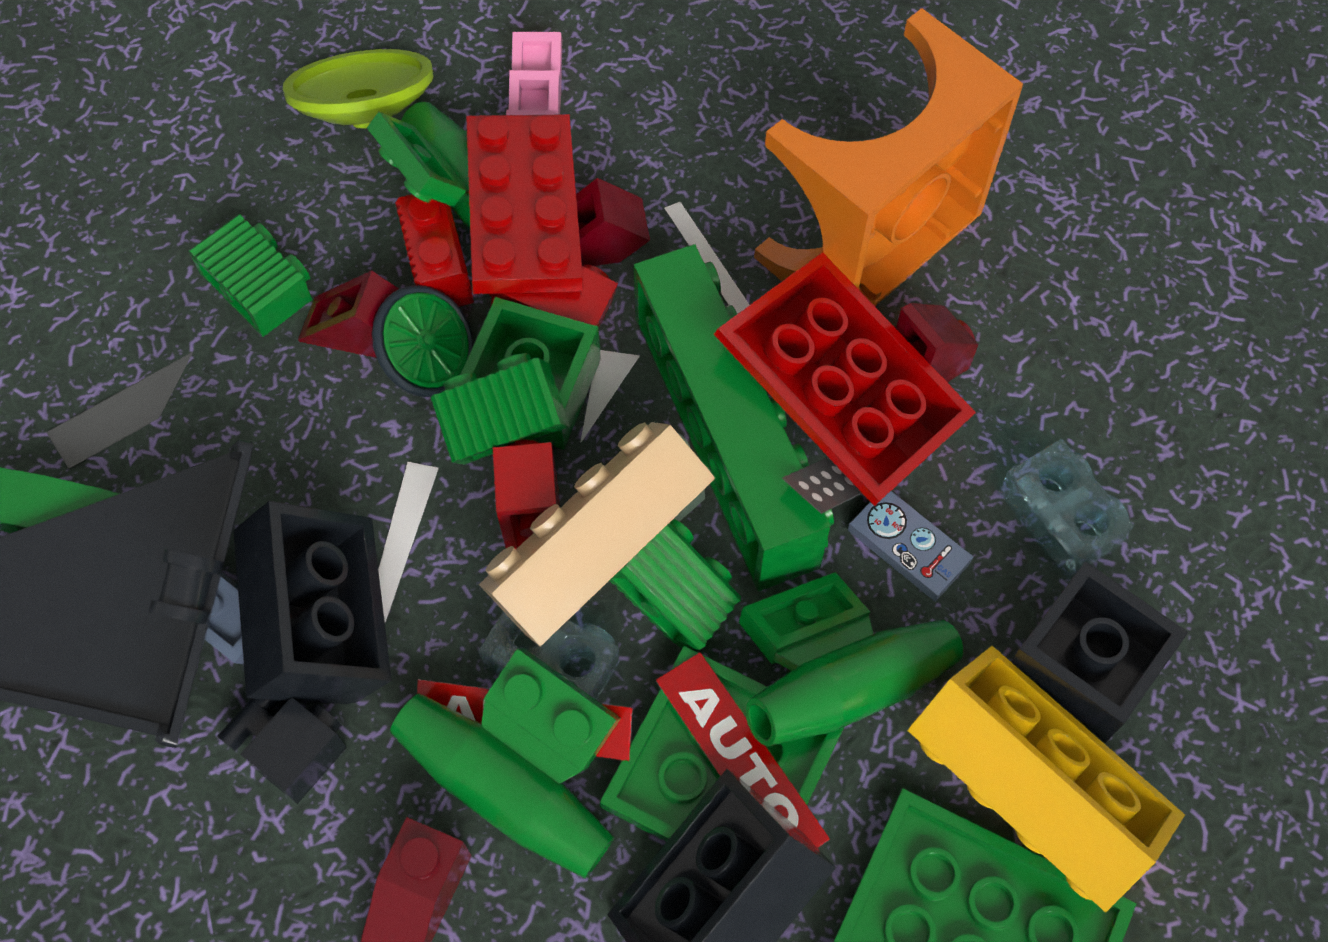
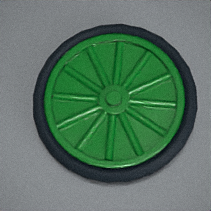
[372,285,474,397]

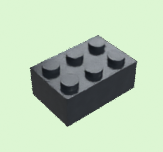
[233,501,392,704]

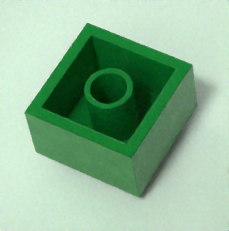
[461,297,601,450]

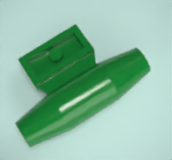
[367,102,470,229]
[738,572,963,746]
[390,648,621,879]

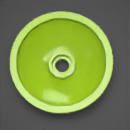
[283,49,433,128]

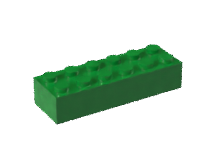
[634,244,834,592]

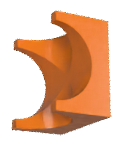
[754,8,1023,306]

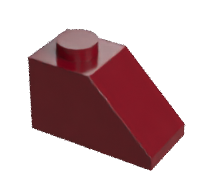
[576,178,650,266]
[298,271,399,358]
[896,303,979,382]
[361,817,472,942]

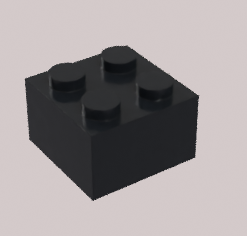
[1011,561,1188,744]

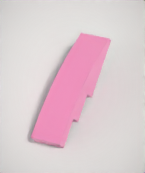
[506,32,562,115]

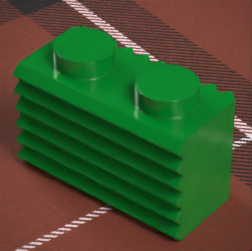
[188,214,312,337]
[431,353,570,465]
[609,519,741,650]

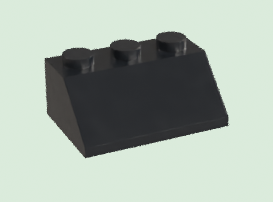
[607,769,836,942]

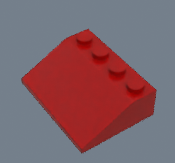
[713,252,976,506]

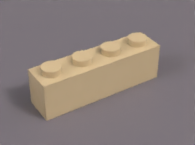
[479,422,715,646]

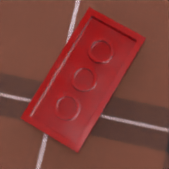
[466,114,583,294]

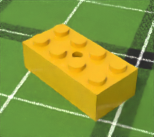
[907,646,1185,913]

